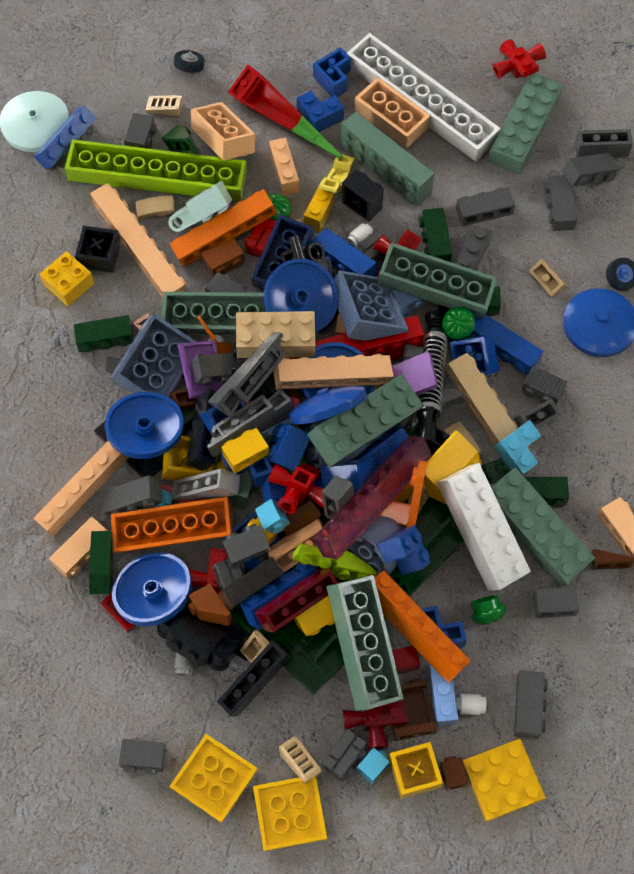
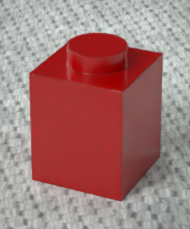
[392,645,420,675]

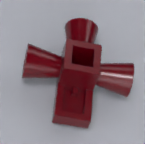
[342,701,407,750]

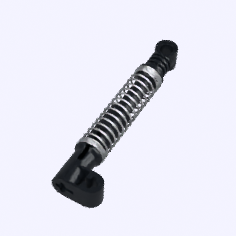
[416,305,450,456]

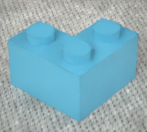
[494,420,542,475]

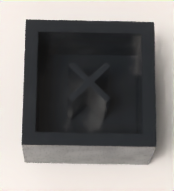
[342,169,384,222]
[75,225,121,273]

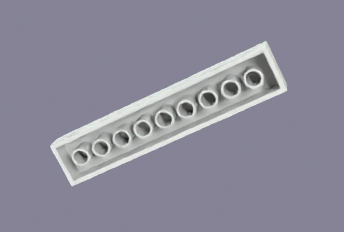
[347,33,501,162]

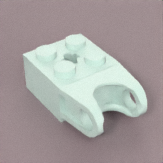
[168,181,232,232]

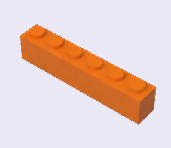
[169,189,277,267]
[375,570,471,683]

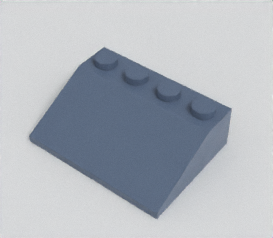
[334,270,408,341]
[109,313,196,397]

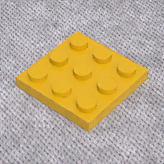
[169,734,258,823]
[463,739,546,822]
[253,777,327,852]

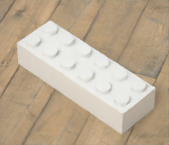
[437,463,531,591]

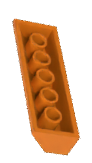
[111,497,234,553]

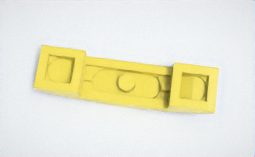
[319,154,355,193]

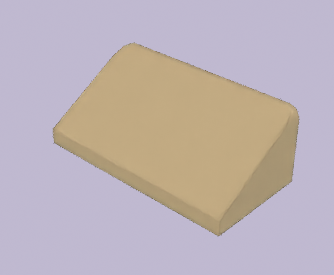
[529,259,568,297]

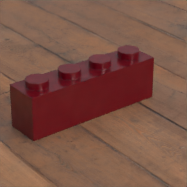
[254,568,338,633]

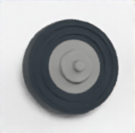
[174,50,205,73]

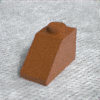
[188,584,232,626]

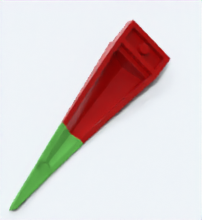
[228,64,343,158]

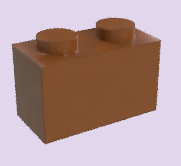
[202,237,245,277]

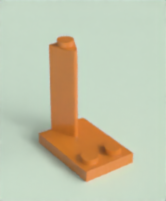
[351,460,427,527]

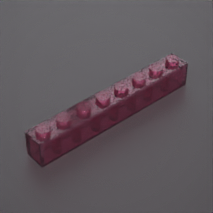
[313,436,432,560]

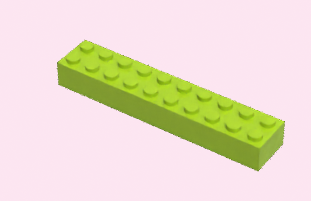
[65,139,247,202]

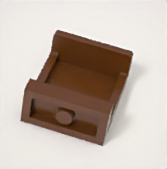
[392,679,437,741]

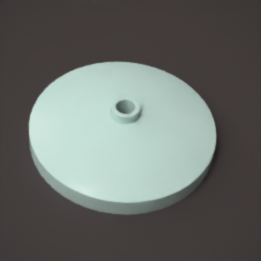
[0,91,69,152]

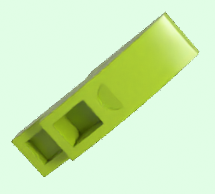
[293,541,377,580]

